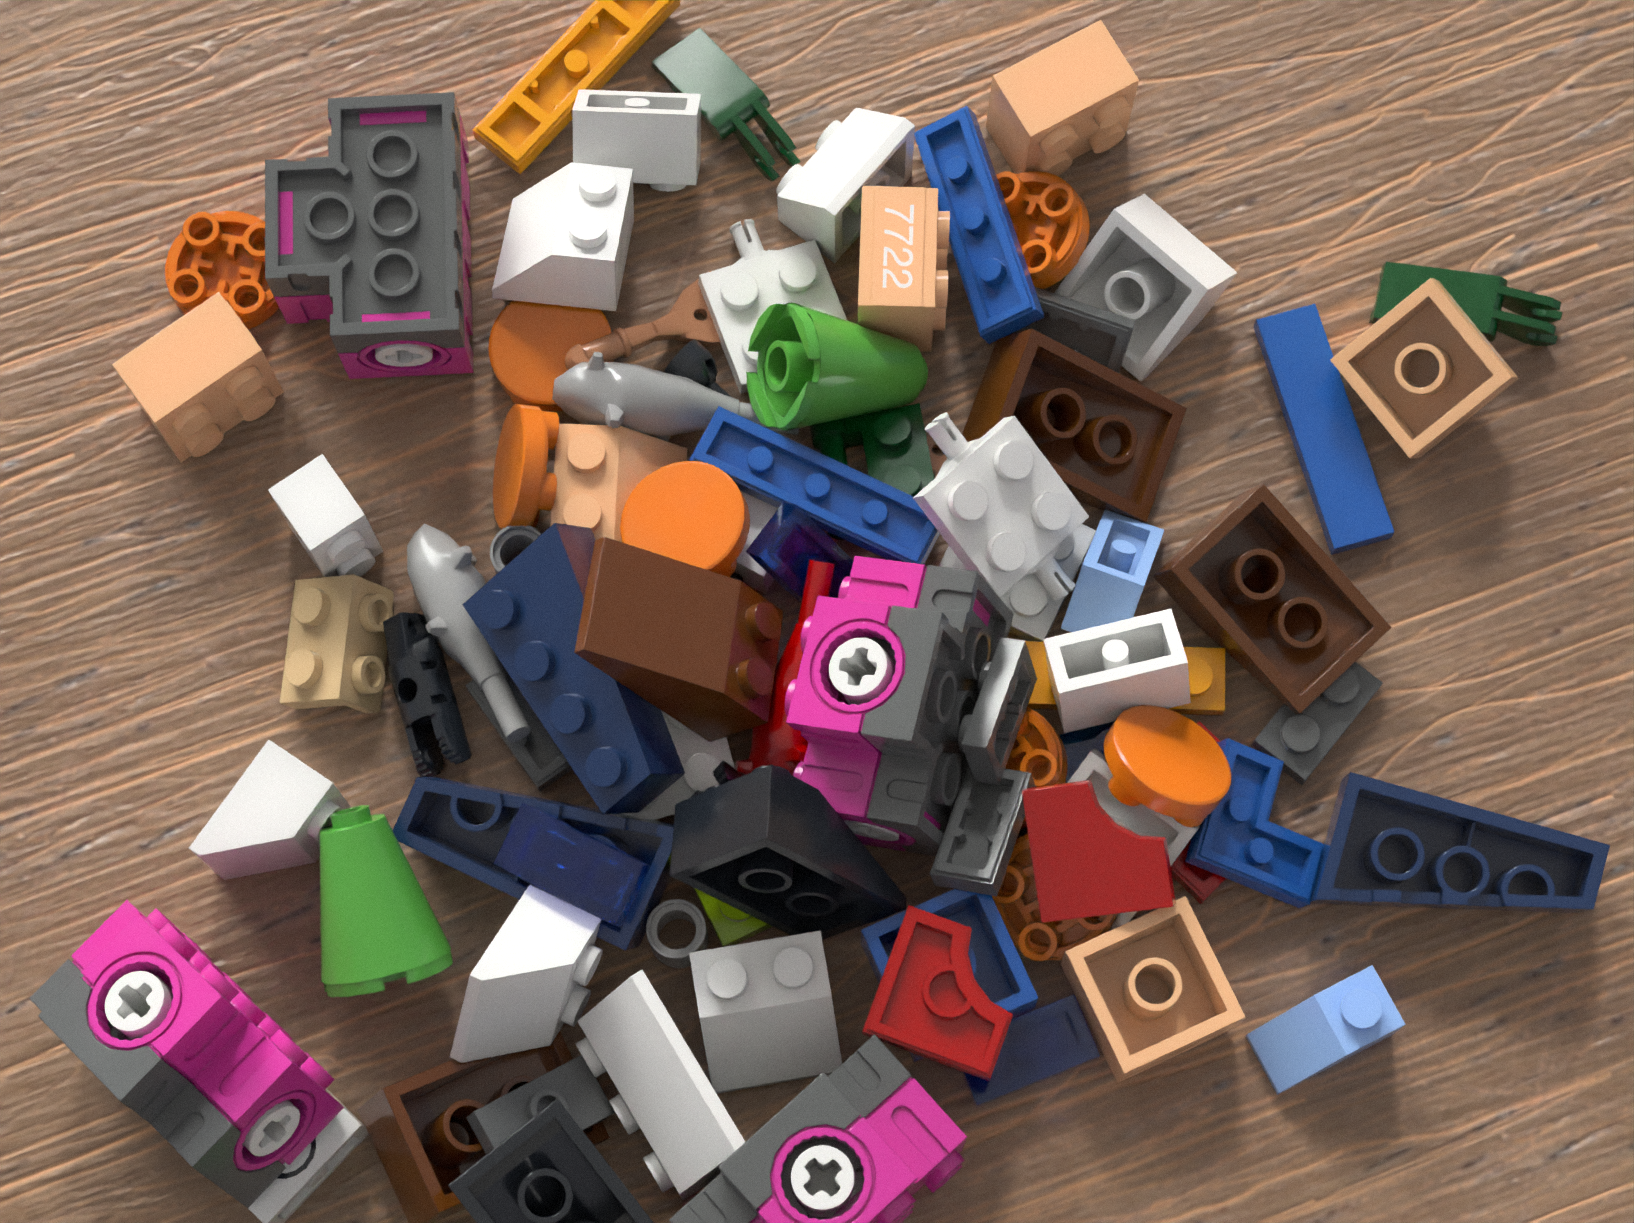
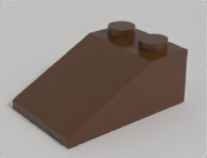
[962,329,1187,523]
[1153,484,1392,714]
[574,537,784,742]
[358,1031,610,1223]

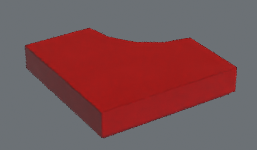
[1022,780,1176,923]
[862,905,1013,1081]

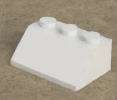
[575,970,745,1200]

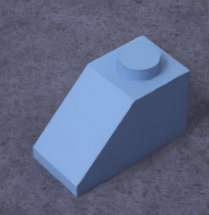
[1061,509,1164,632]
[1245,965,1406,1095]

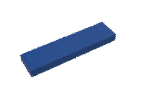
[914,106,1044,344]
[1253,304,1394,555]
[689,406,940,564]

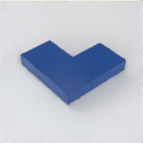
[1185,738,1325,908]

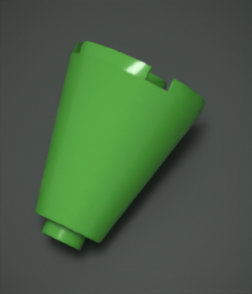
[746,303,928,431]
[319,805,453,997]

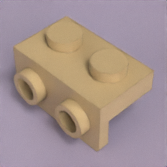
[280,574,394,713]

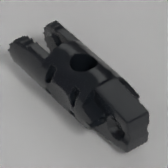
[383,612,472,777]

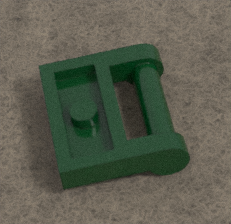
[810,403,935,540]

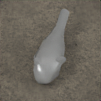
[552,352,799,442]
[407,523,531,742]

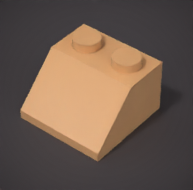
[550,424,688,542]

